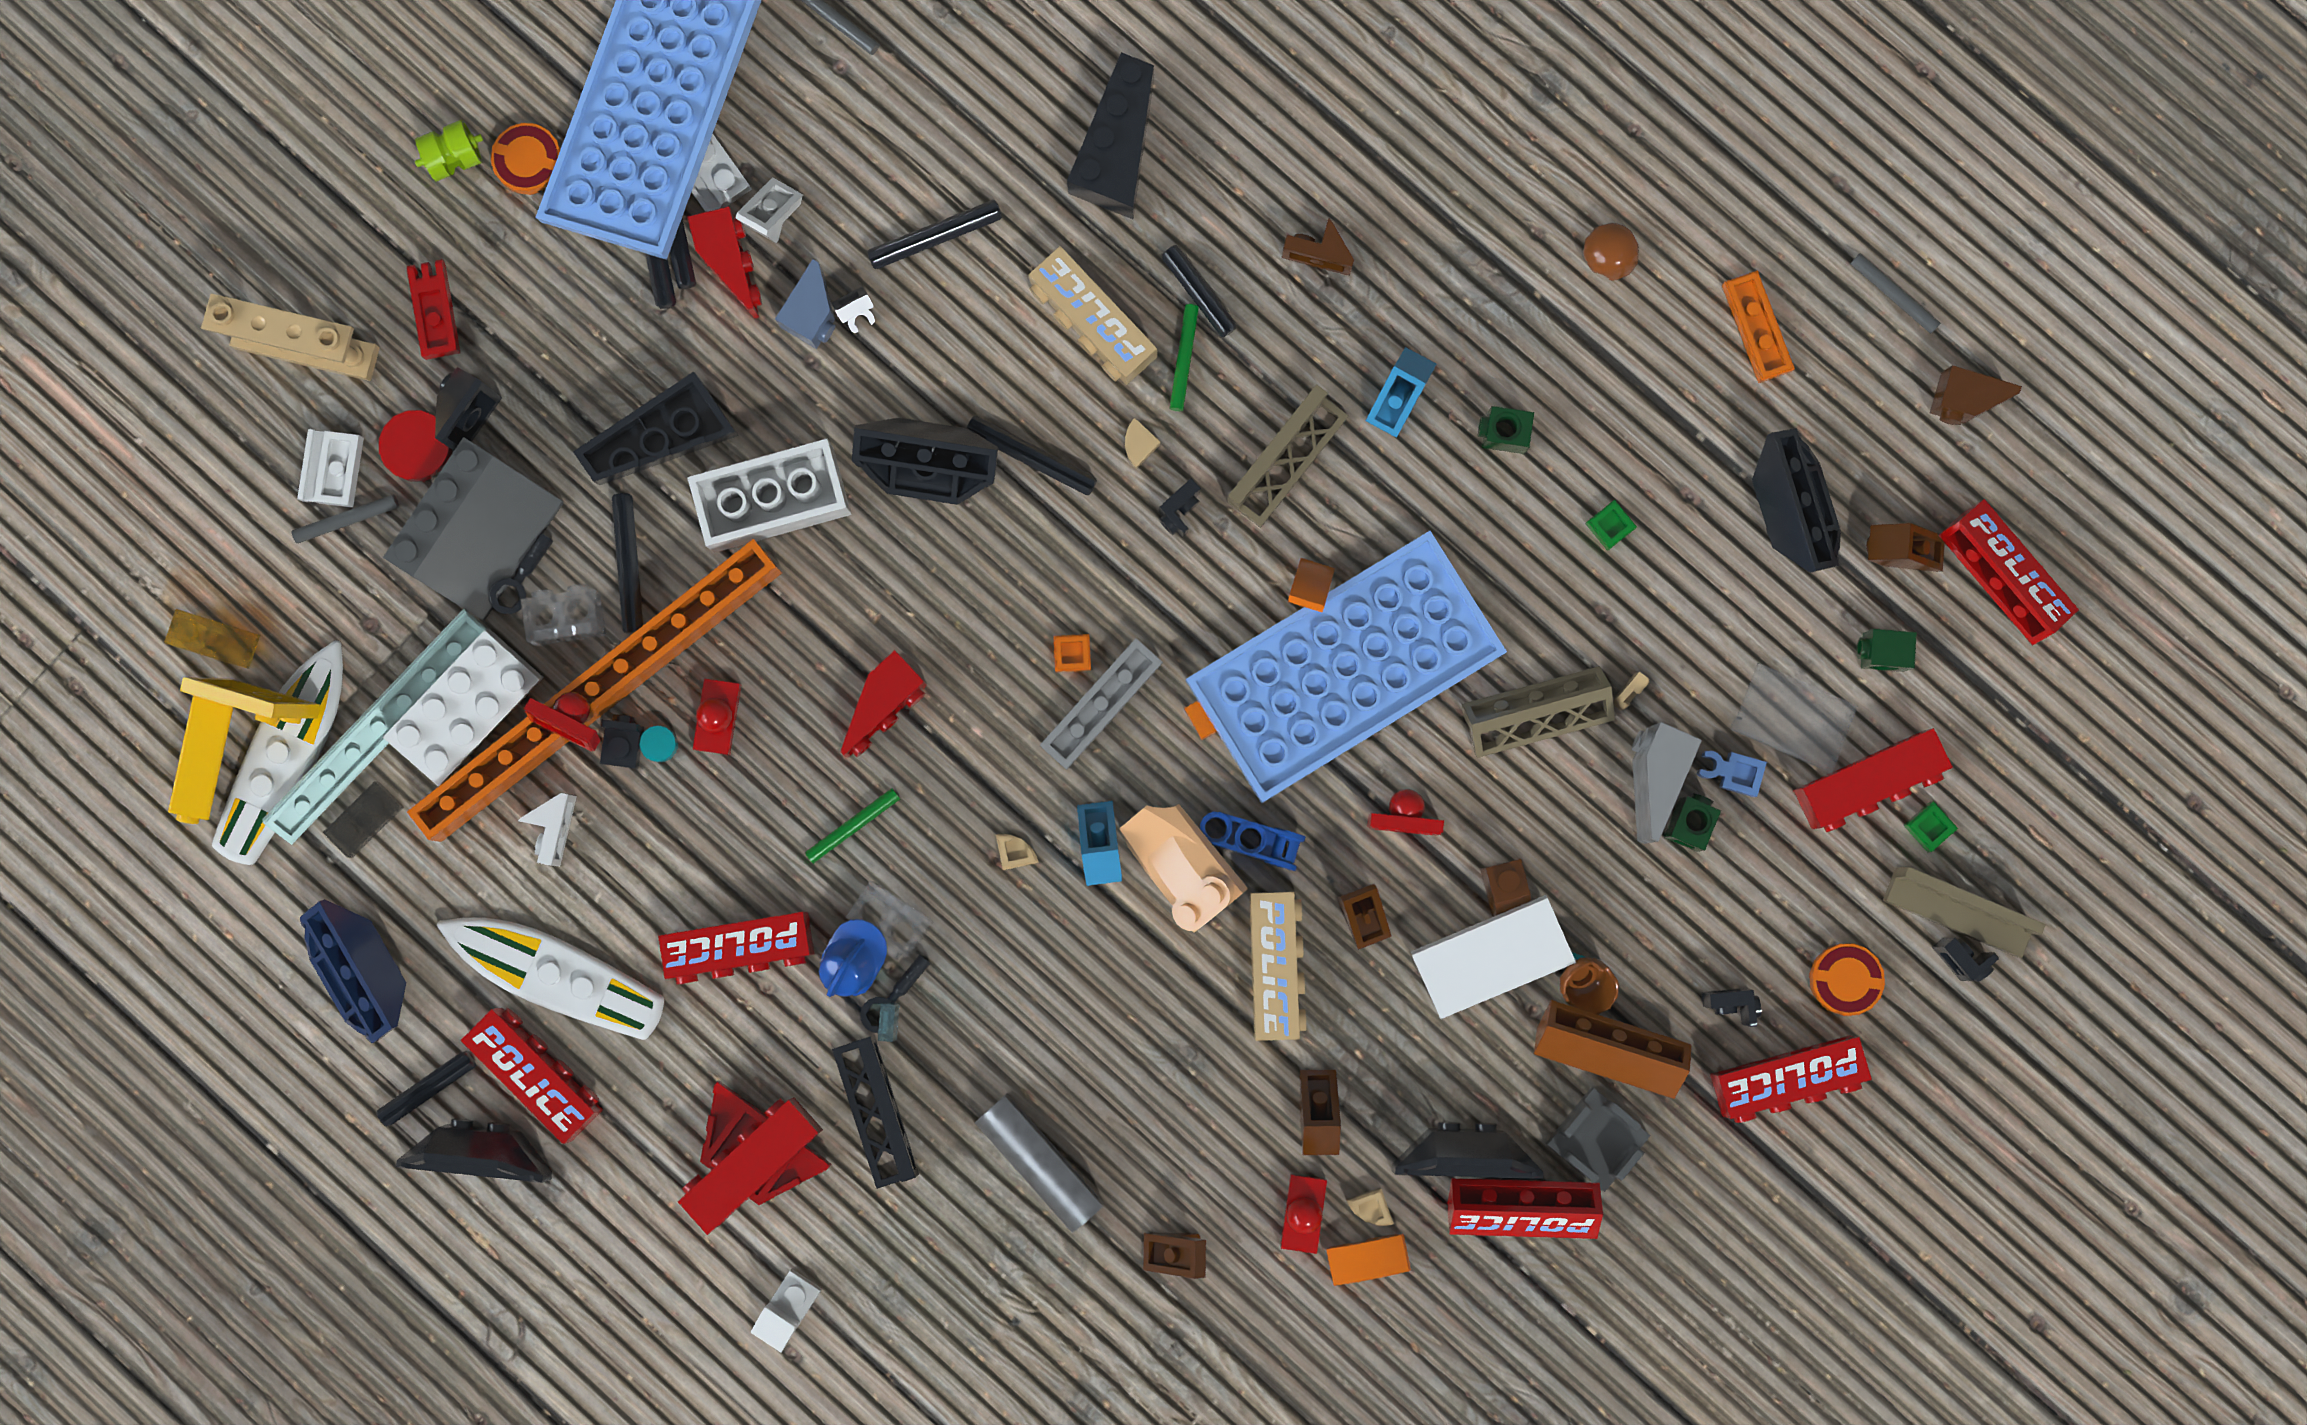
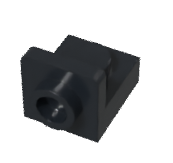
[1159,478,1201,538]
[600,714,644,769]
[1932,938,1999,982]
[1702,988,1761,1027]

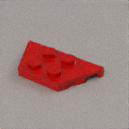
[700,1081,832,1205]

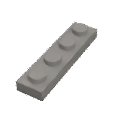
[1040,638,1163,770]

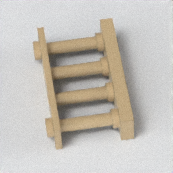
[201,293,380,381]

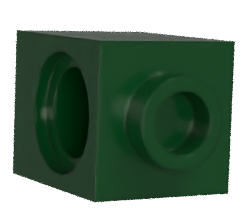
[1478,406,1535,454]
[1856,629,1917,672]
[1664,793,1721,852]

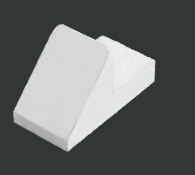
[736,177,803,243]
[518,793,577,867]
[751,1269,822,1352]

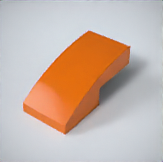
[1287,558,1335,612]
[1326,1233,1411,1286]

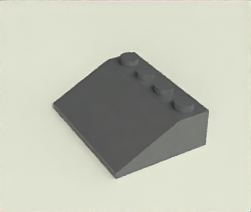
[383,437,564,621]

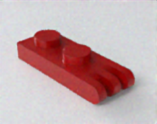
[407,259,461,360]

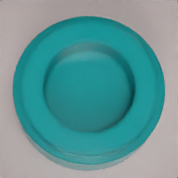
[640,726,678,762]

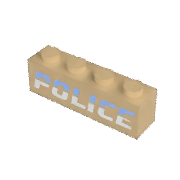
[1029,246,1157,385]
[1249,892,1306,1041]

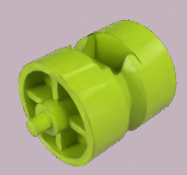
[415,119,483,182]

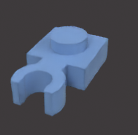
[1696,751,1767,797]

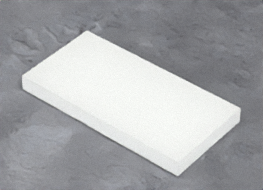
[1411,895,1576,1019]

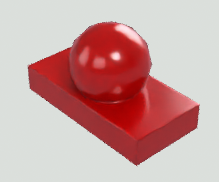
[693,678,742,755]
[524,692,601,752]
[1367,789,1444,836]
[1280,1174,1327,1254]

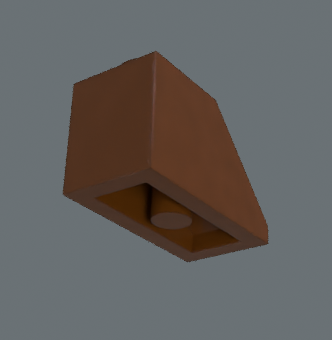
[1930,365,2022,425]
[1866,523,1945,572]
[1480,859,1531,917]
[1300,1070,1341,1155]

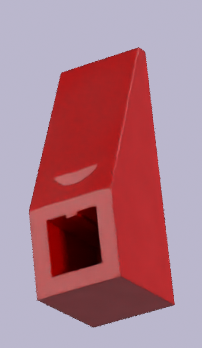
[688,207,762,319]
[840,650,927,758]

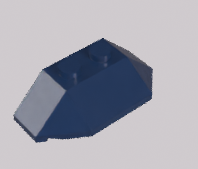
[300,899,407,1043]

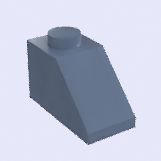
[775,259,835,349]

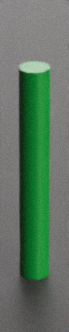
[1169,304,1199,411]
[805,788,900,864]

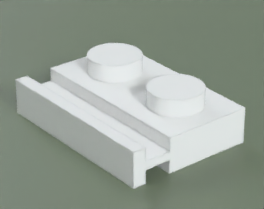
[692,134,752,212]
[297,429,364,508]

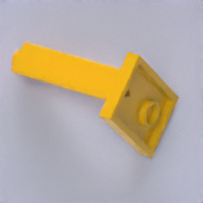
[168,677,320,824]

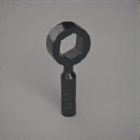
[489,534,553,614]
[860,954,931,1033]

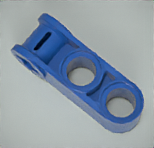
[1199,811,1306,872]

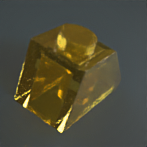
[164,609,260,669]

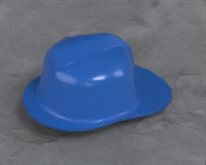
[819,919,887,997]

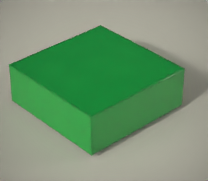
[1585,500,1637,551]
[1903,801,1958,853]

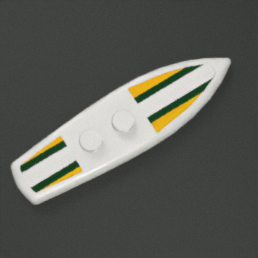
[212,640,343,865]
[437,917,664,1040]

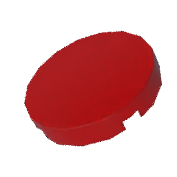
[379,410,452,482]

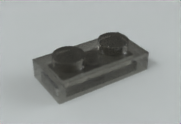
[323,781,404,858]

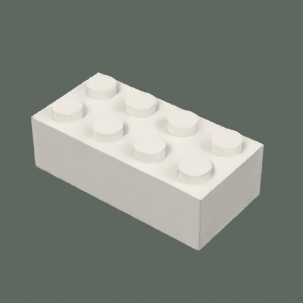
[687,439,852,553]
[383,629,544,787]

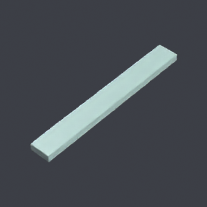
[262,609,488,845]

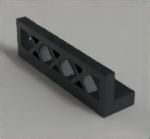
[832,1035,919,1189]

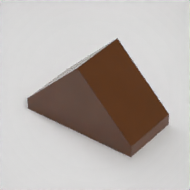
[1337,883,1392,950]

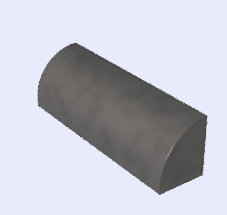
[974,1093,1104,1232]

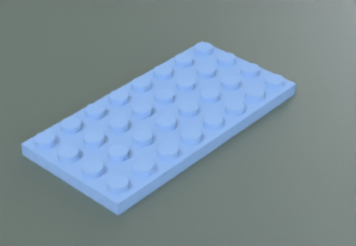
[535,0,761,259]
[1185,531,1507,803]

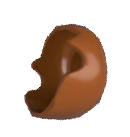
[1583,223,1639,281]
[1560,957,1619,1015]

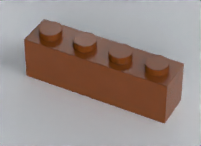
[1534,1000,1692,1099]

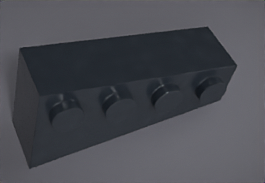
[1067,52,1154,220]
[573,372,739,485]

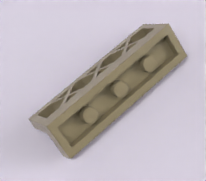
[1227,384,1348,528]
[1462,666,1615,758]
[1882,867,2046,958]

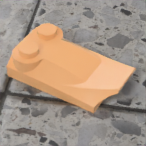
[1119,804,1248,932]

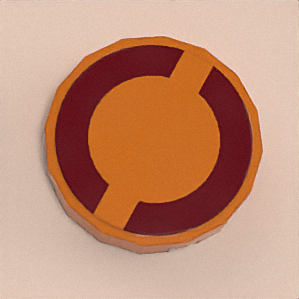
[491,123,561,195]
[1809,943,1885,1016]

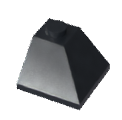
[435,367,502,451]

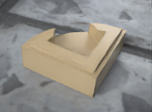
[1125,418,1161,470]
[1613,672,1650,711]
[996,834,1039,870]
[1346,1187,1393,1226]

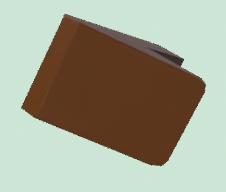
[1282,218,1354,276]
[1143,1233,1206,1279]

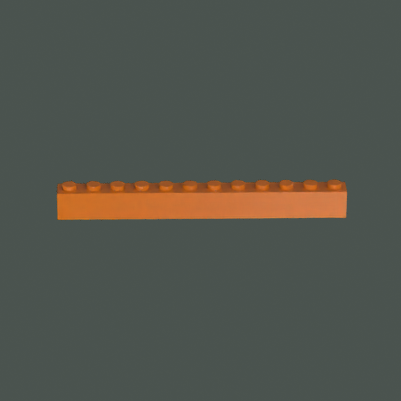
[407,539,782,842]

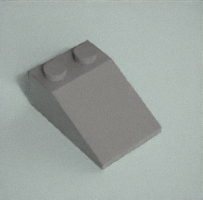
[1631,722,1702,844]

